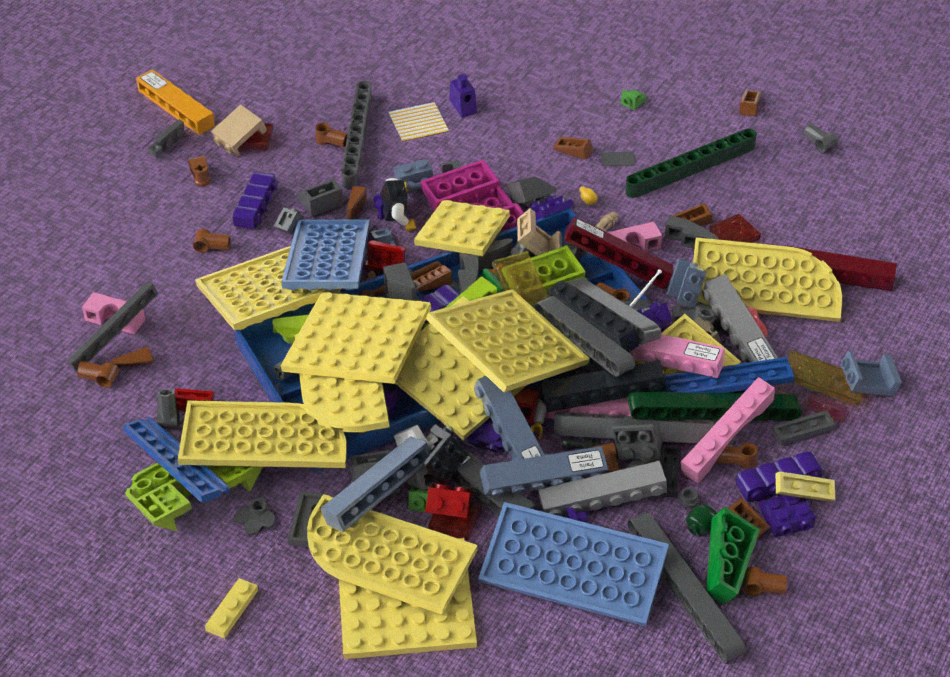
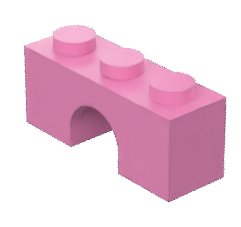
[607,222,662,252]
[82,292,146,334]

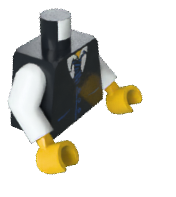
[380,178,417,232]

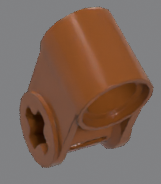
[188,155,211,186]

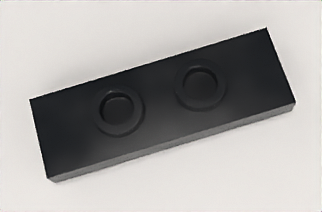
[659,445,681,498]

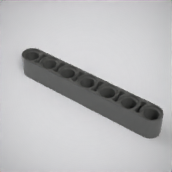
[565,278,661,345]
[534,296,635,376]

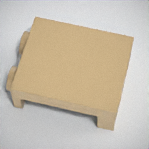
[211,104,267,157]
[517,208,562,256]

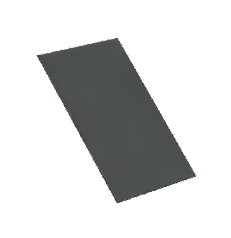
[601,152,635,166]

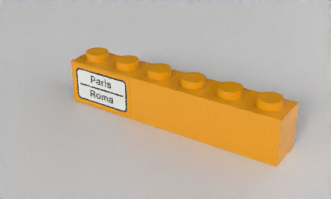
[136,69,215,135]

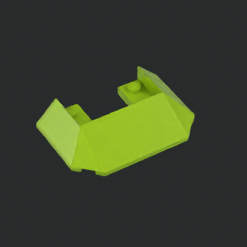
[125,462,263,531]

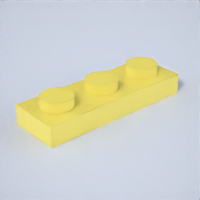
[776,472,835,502]
[205,578,258,639]

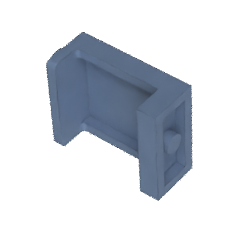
[667,258,706,308]
[841,351,902,396]

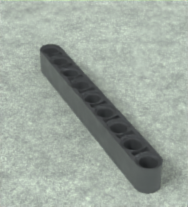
[342,81,372,190]
[554,412,734,445]
[627,512,746,663]

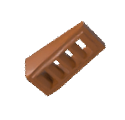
[739,90,761,116]
[553,137,593,159]
[347,186,367,219]
[673,203,713,226]
[412,265,452,292]
[111,347,155,366]
[728,498,771,539]

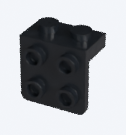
[423,425,469,485]

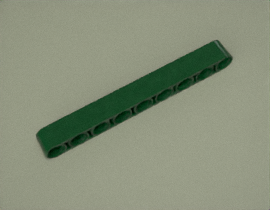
[625,129,757,198]
[627,392,802,421]

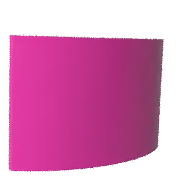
[420,160,524,233]

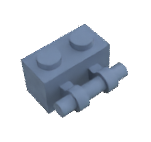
[394,159,433,193]

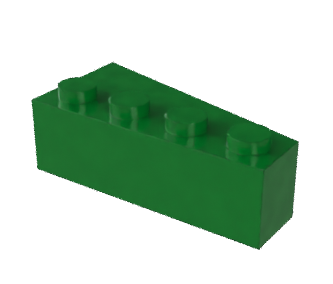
[706,507,760,605]

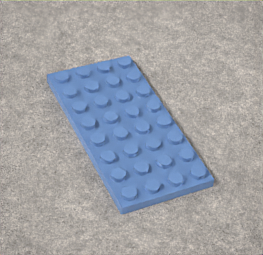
[281,219,370,290]
[478,502,669,627]

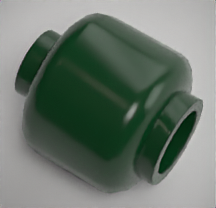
[686,504,717,536]

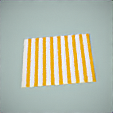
[389,102,449,141]

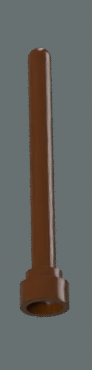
[359,261,441,297]

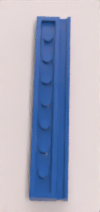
[662,357,794,393]
[123,416,229,503]

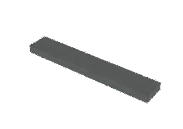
[67,280,158,373]

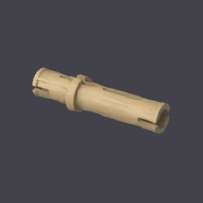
[595,211,619,231]

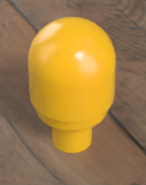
[579,186,598,205]

